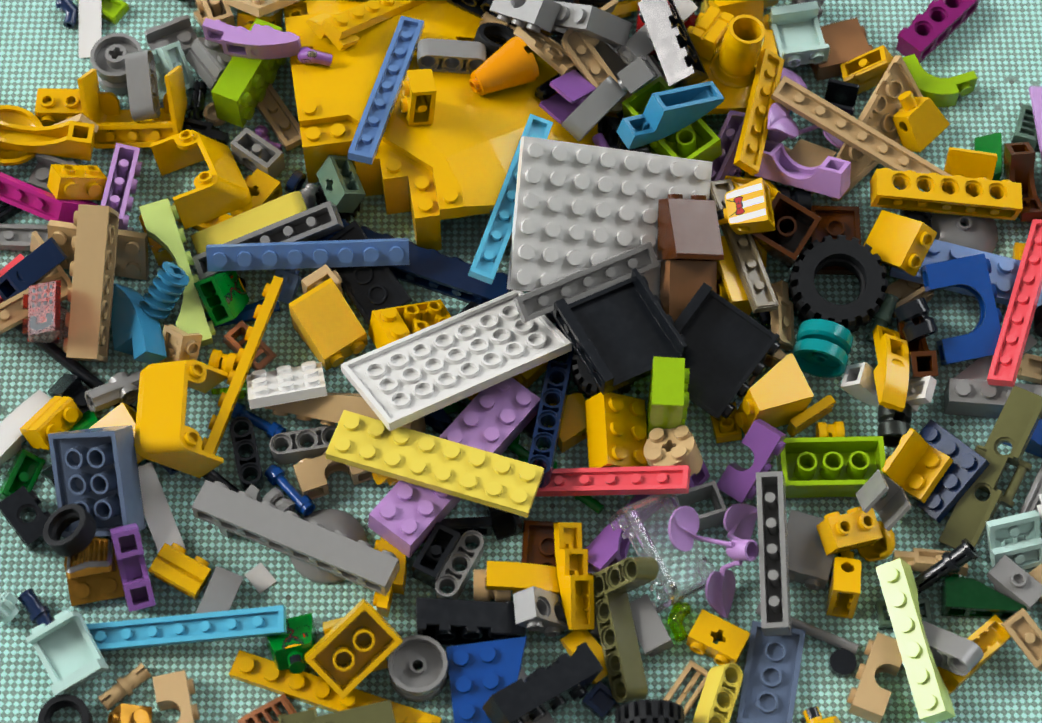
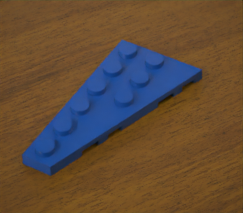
[446,636,527,723]

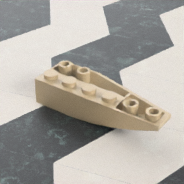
[264,393,426,433]

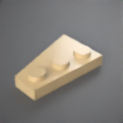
[513,25,578,75]

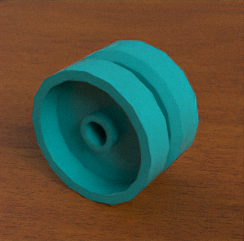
[792,319,853,378]

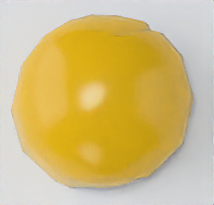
[857,521,896,562]

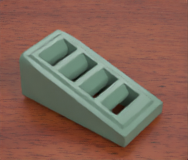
[1011,104,1038,150]

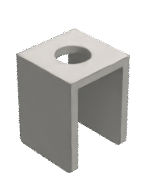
[856,469,912,531]
[670,480,727,531]

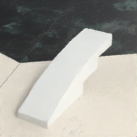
[0,390,51,466]

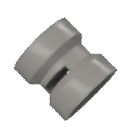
[261,487,296,512]

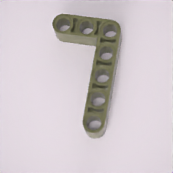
[593,557,659,703]

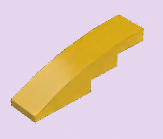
[554,522,595,630]
[486,561,592,595]
[937,614,1011,695]

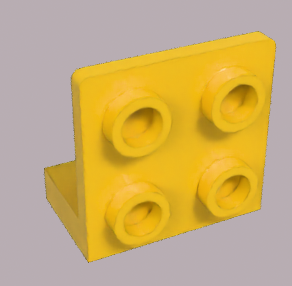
[944,147,998,197]
[882,428,953,503]

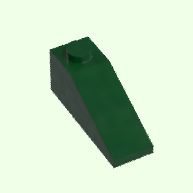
[941,574,1027,620]

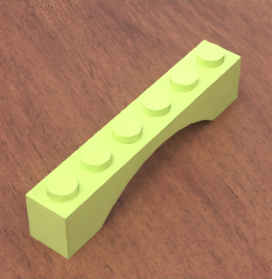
[139,198,216,347]
[875,558,956,723]

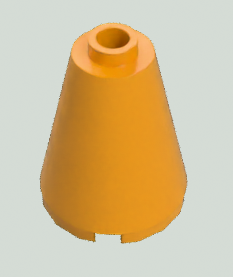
[469,36,539,95]

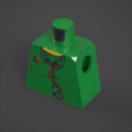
[194,271,249,326]
[264,613,317,674]

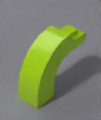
[902,54,978,108]

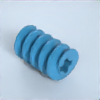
[139,261,189,319]

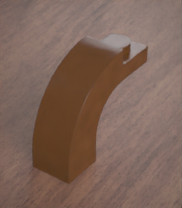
[1004,142,1042,223]
[896,316,939,379]

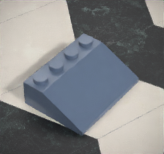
[48,425,146,537]

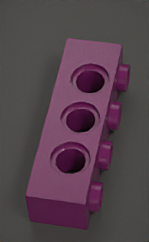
[896,0,979,63]

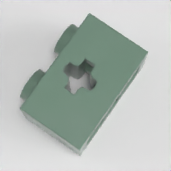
[316,155,366,213]

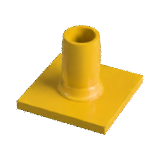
[698,14,788,114]

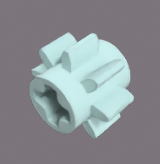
[0,591,19,624]

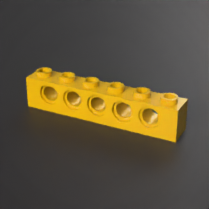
[870,168,1023,221]

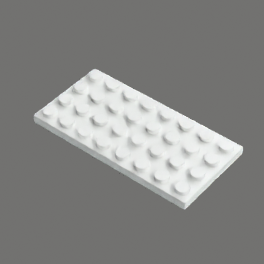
[340,290,572,431]

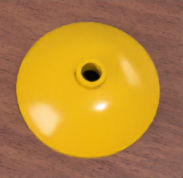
[0,105,42,166]

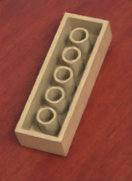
[63,204,120,363]

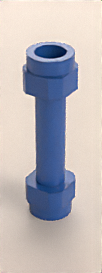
[231,402,286,439]
[264,464,315,517]

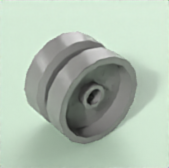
[90,33,142,95]
[388,634,448,703]

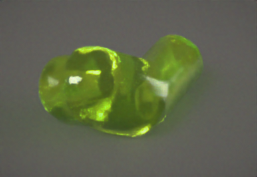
[667,602,691,642]

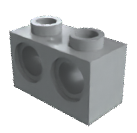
[513,586,568,637]

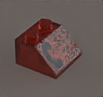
[22,280,61,343]

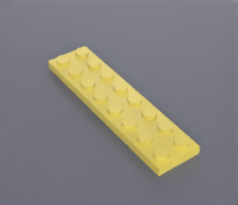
[325,410,544,518]

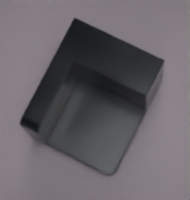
[487,506,522,540]

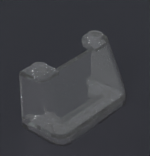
[608,494,716,613]

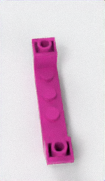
[0,172,98,223]

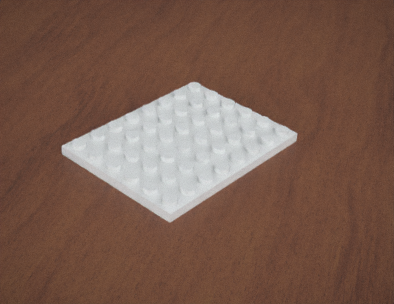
[507,136,713,299]

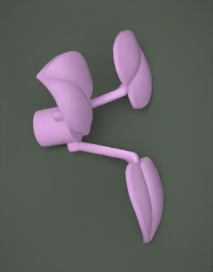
[767,67,844,149]
[668,504,759,618]

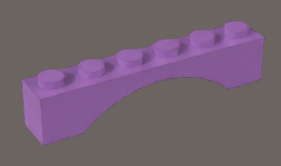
[584,460,710,575]

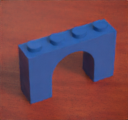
[920,253,1002,366]

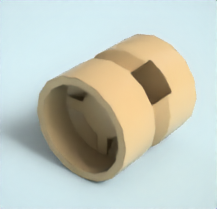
[473,569,511,602]

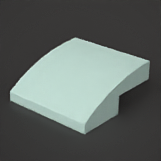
[152,41,194,100]
[986,510,1042,570]

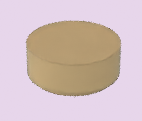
[203,102,226,126]

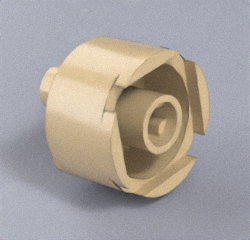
[644,425,703,476]

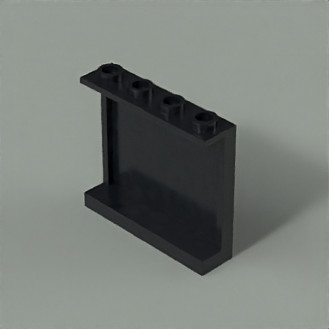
[553,268,688,395]
[674,282,781,422]

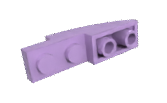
[202,18,302,59]

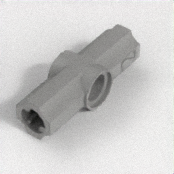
[84,370,142,412]

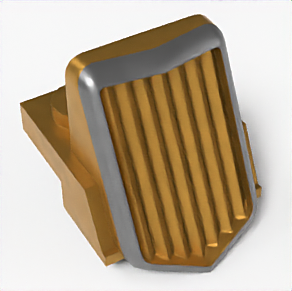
[64,537,125,606]

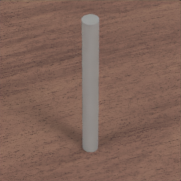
[755,604,859,654]

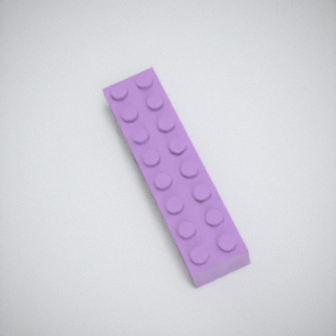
[368,377,541,558]

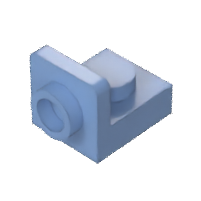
[274,269,305,304]

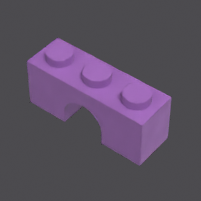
[717,419,786,504]
[110,523,156,612]

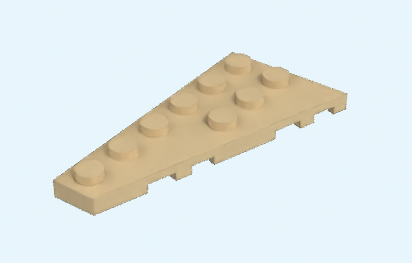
[831,55,923,201]

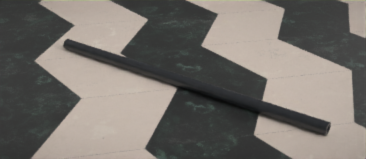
[14,321,240,493]

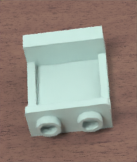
[768,1,830,67]
[25,610,109,696]

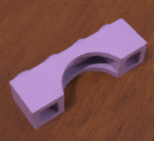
[754,139,851,199]

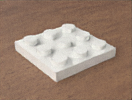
[247,361,328,410]

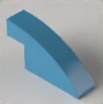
[617,81,725,150]
[111,283,167,364]

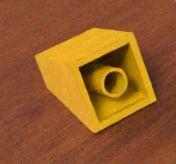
[289,278,368,371]
[735,353,814,435]

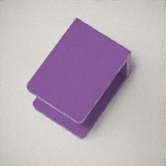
[539,69,596,124]

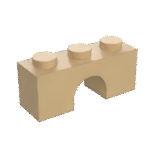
[293,452,374,500]
[847,632,903,723]
[152,670,200,723]

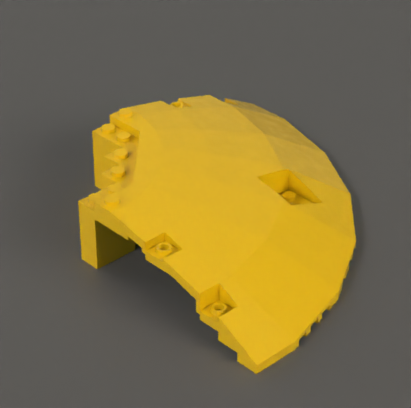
[283,0,618,250]

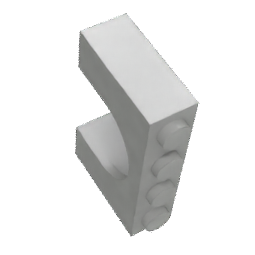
[550,1,632,47]

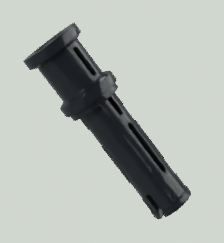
[915,538,979,595]

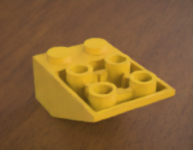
[368,299,451,349]

